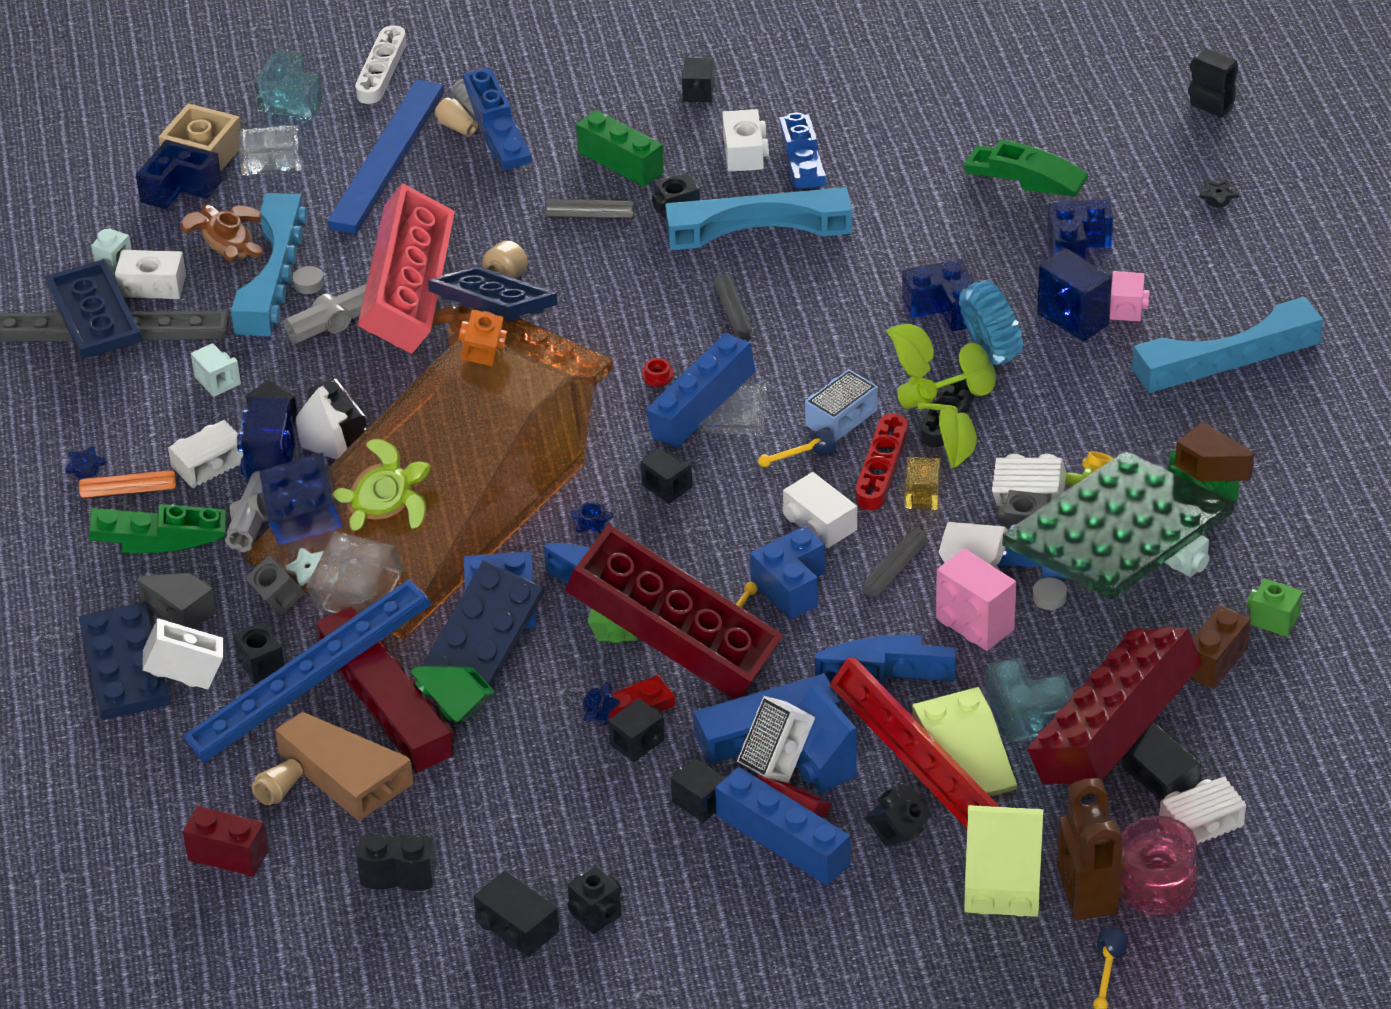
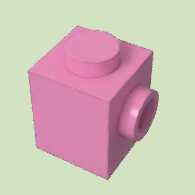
[1109,271,1150,322]

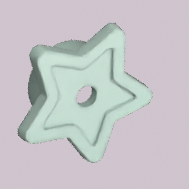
[285,548,327,586]

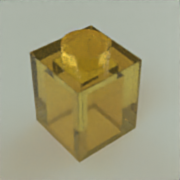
[905,457,941,510]

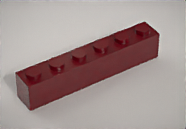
[316,606,455,773]

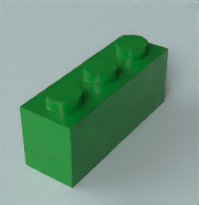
[576,110,664,187]

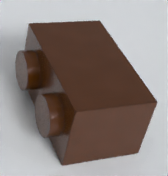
[1190,605,1251,689]

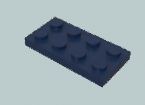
[45,259,142,359]
[428,266,557,321]
[422,560,545,686]
[78,602,171,720]

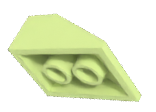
[912,687,1017,797]
[964,805,1043,917]

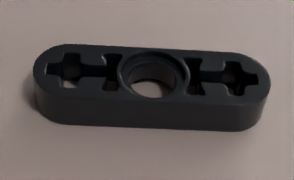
[920,379,974,447]

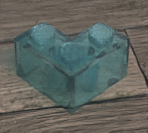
[254,49,323,120]
[986,657,1074,742]

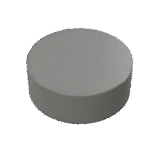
[292,266,324,294]
[1033,577,1067,610]

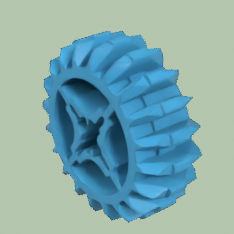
[959,280,1023,365]

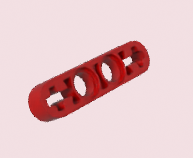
[856,413,908,510]

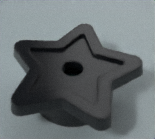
[1199,179,1239,207]

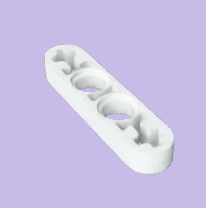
[355,26,406,104]

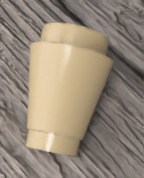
[435,98,478,137]
[252,759,303,805]

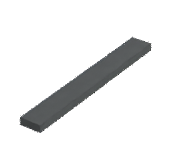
[0,310,230,342]

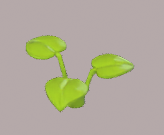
[886,324,996,468]

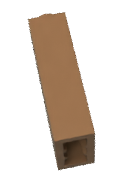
[275,712,414,821]

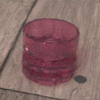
[1120,816,1197,915]

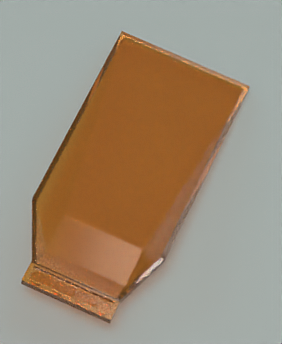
[245,319,613,640]

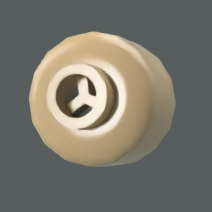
[482,240,528,279]

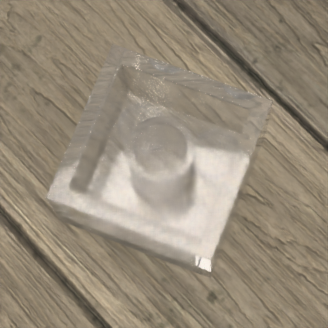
[306,532,404,614]

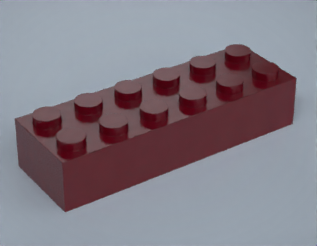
[565,524,783,699]
[1027,626,1203,785]

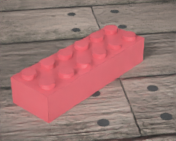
[357,183,455,354]

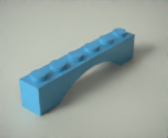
[665,187,852,250]
[231,193,308,336]
[1132,297,1323,393]

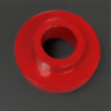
[642,358,674,387]

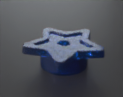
[65,446,107,479]
[571,502,614,533]
[583,682,620,726]

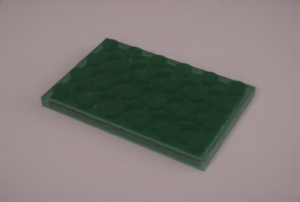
[1002,451,1234,600]

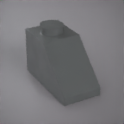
[137,573,216,629]

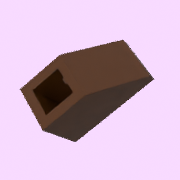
[1175,422,1254,481]

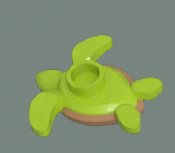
[333,439,431,531]

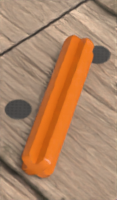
[78,470,176,498]

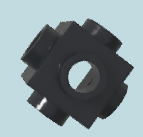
[865,786,932,847]
[567,866,622,934]

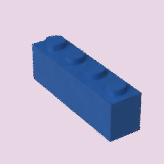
[646,333,756,448]
[693,673,840,764]
[715,767,851,886]

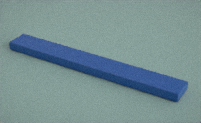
[327,79,444,234]
[183,579,431,763]

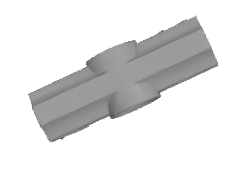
[283,284,367,344]
[225,470,279,553]

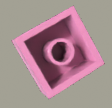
[936,548,1016,651]

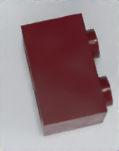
[182,806,268,877]

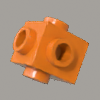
[458,310,507,366]

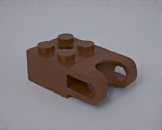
[1056,778,1126,921]

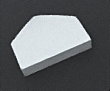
[296,386,349,460]
[939,522,1011,571]

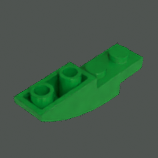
[964,139,1089,197]
[89,504,226,554]

